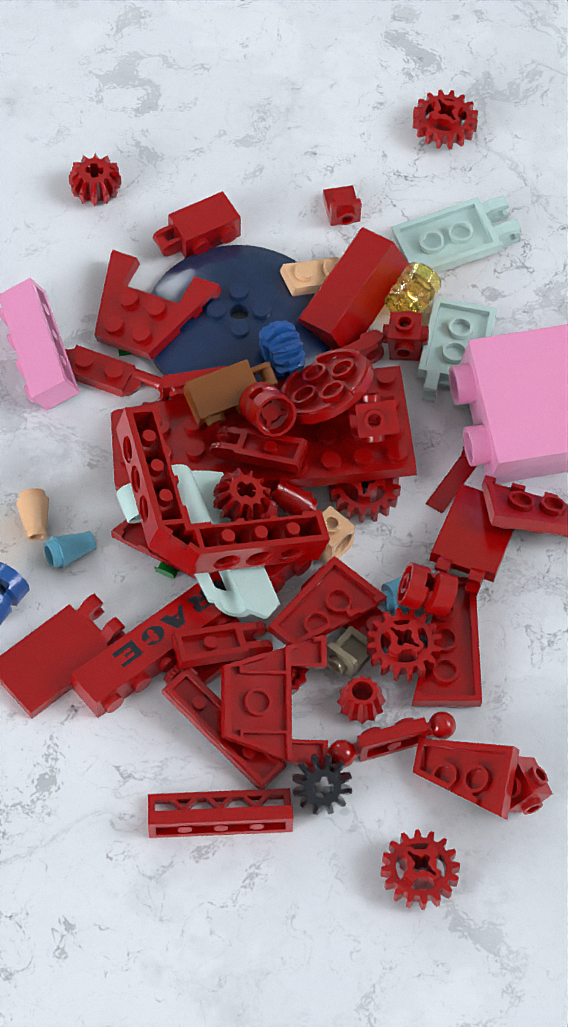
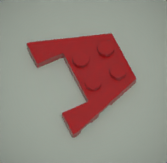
[94,250,222,360]
[221,635,328,767]

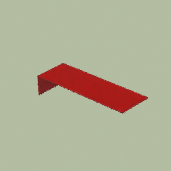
[425,446,476,513]

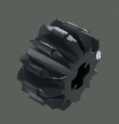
[292,753,352,815]

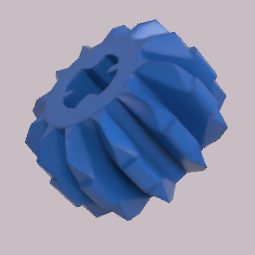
[259,320,305,377]

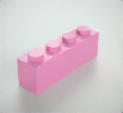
[0,278,80,411]

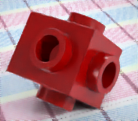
[382,311,429,361]
[348,393,399,442]
[509,756,553,815]

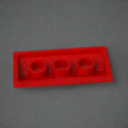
[297,227,410,350]

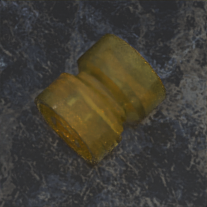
[385,262,441,314]

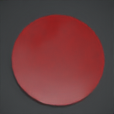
[280,348,374,424]

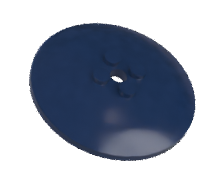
[151,245,331,382]

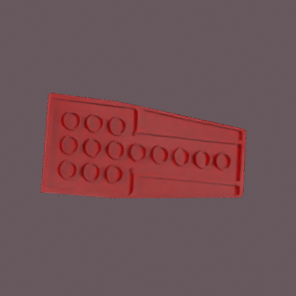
[111,365,417,492]

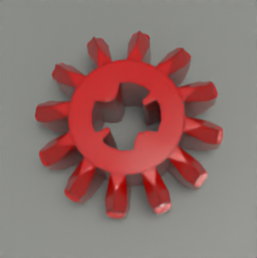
[69,153,121,207]
[213,468,271,522]

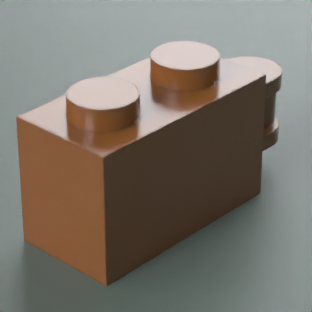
[183,359,279,427]

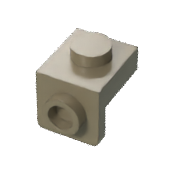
[327,626,373,679]

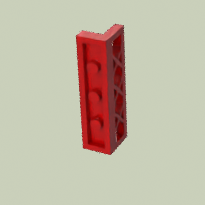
[148,788,294,838]

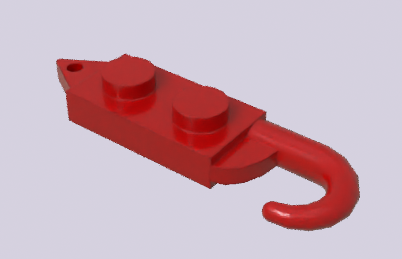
[65,345,170,405]

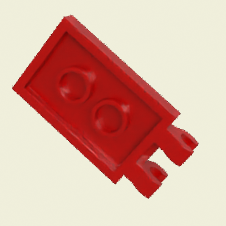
[429,484,515,596]
[0,593,125,718]

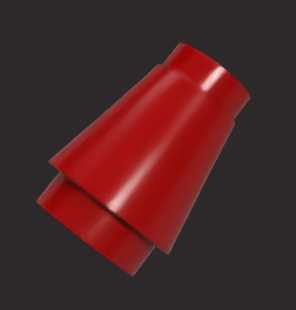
[268,478,317,516]

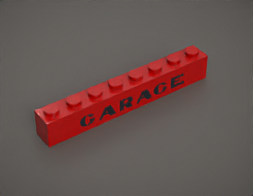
[71,560,312,718]

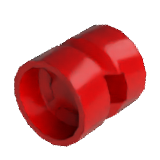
[239,382,296,437]
[396,562,458,619]

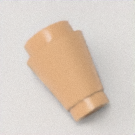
[16,488,49,541]

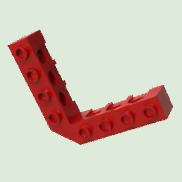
[116,405,330,574]

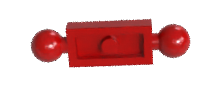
[328,712,456,768]

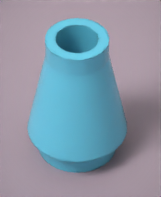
[43,531,96,569]

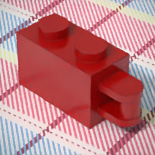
[152,191,241,258]

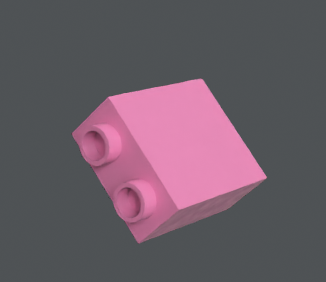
[449,324,568,484]

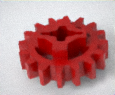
[412,90,478,150]
[328,477,401,523]
[366,608,442,682]
[380,829,460,910]

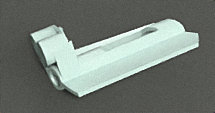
[116,464,280,619]

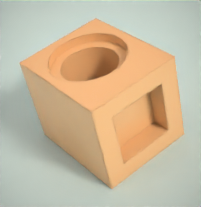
[320,506,355,563]

